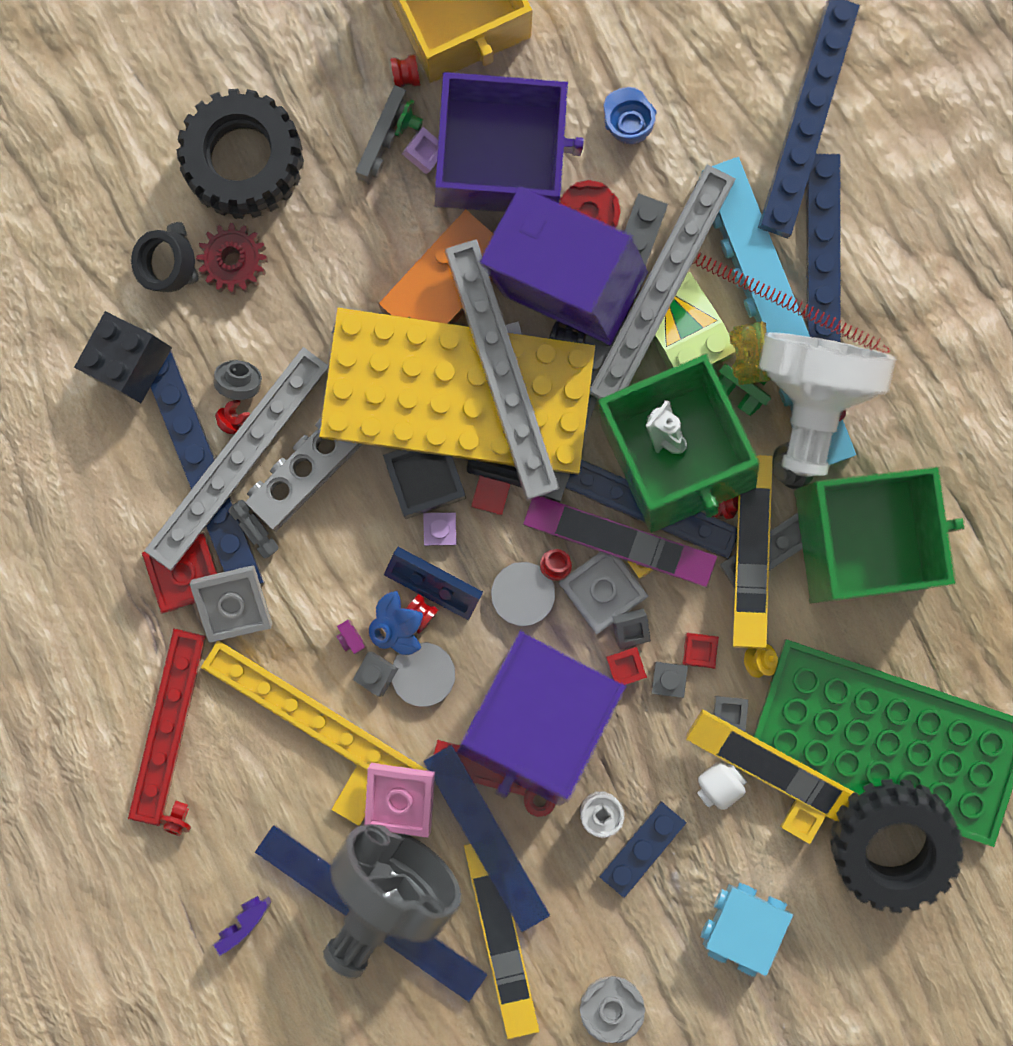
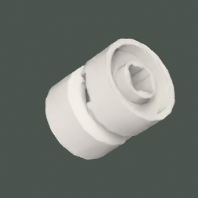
[580,791,624,837]

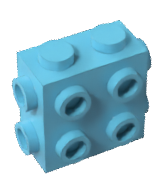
[701,882,793,977]

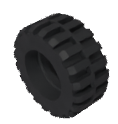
[176,88,304,219]
[830,779,964,913]

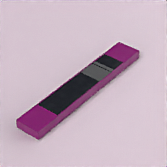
[523,496,718,588]

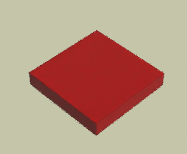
[142,532,218,614]

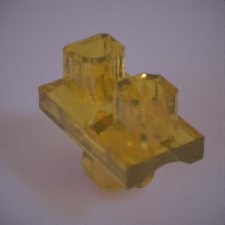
[729,322,771,385]

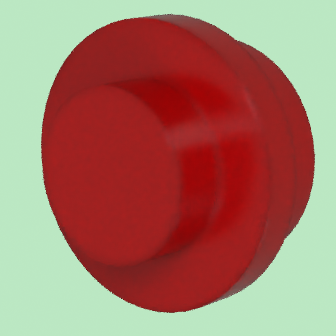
[540,549,572,581]

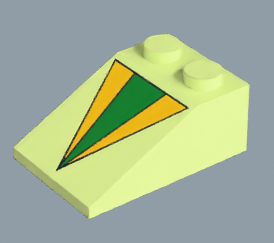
[633,272,738,370]

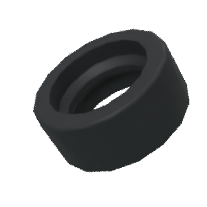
[131,230,195,293]

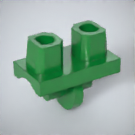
[718,360,772,417]

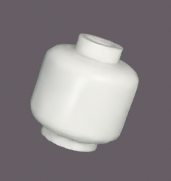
[697,761,747,810]

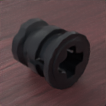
[549,321,585,343]

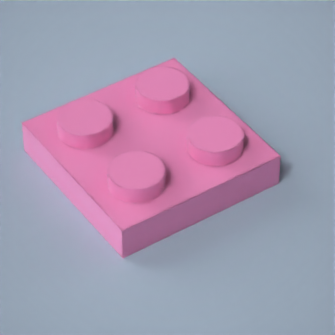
[365,763,435,838]

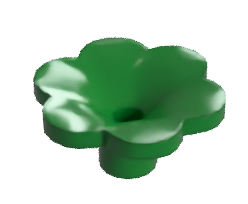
[395,99,423,137]

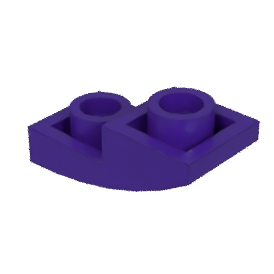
[213,896,272,956]

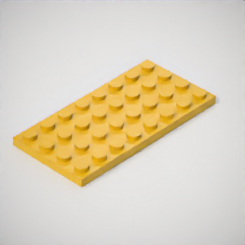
[319,308,595,475]

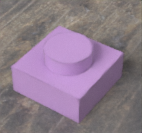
[402,127,439,174]
[424,513,456,546]

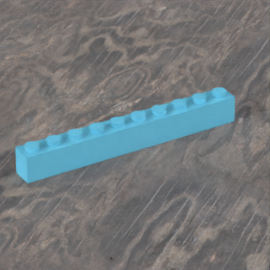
[700,156,856,466]

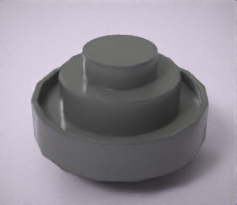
[213,360,262,400]
[772,442,813,490]

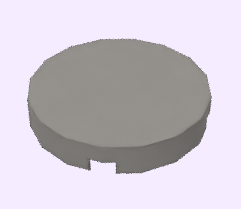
[491,562,555,626]
[391,642,455,707]
[580,976,645,1043]

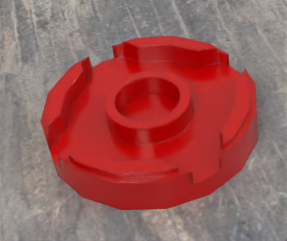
[559,180,621,229]

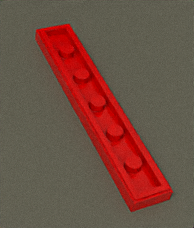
[128,628,207,826]

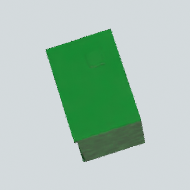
[598,354,760,533]
[794,467,964,604]

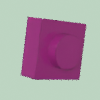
[336,620,367,654]

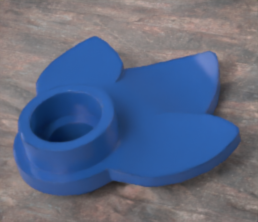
[369,591,423,655]

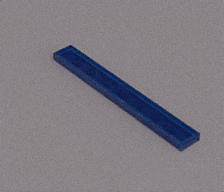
[255,824,488,1002]

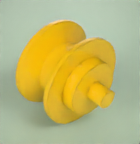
[744,644,778,678]

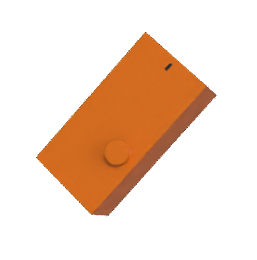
[378,209,494,325]

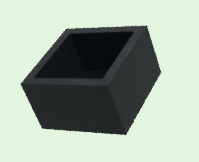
[74,311,172,403]
[383,449,466,519]

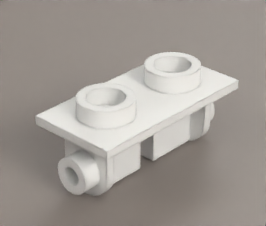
[646,400,687,454]

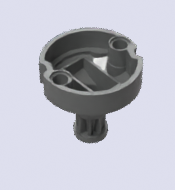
[323,825,461,978]

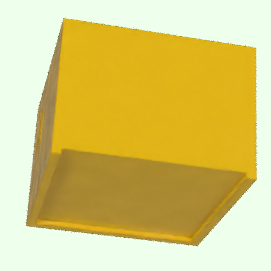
[390,0,532,84]

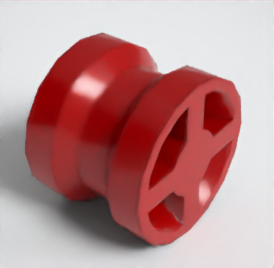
[390,54,420,88]
[406,594,439,635]

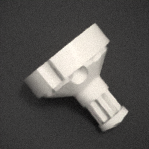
[759,333,895,477]

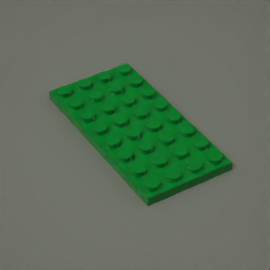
[753,639,1013,847]

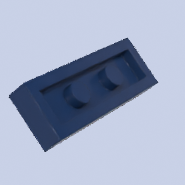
[384,546,483,621]
[599,801,687,898]

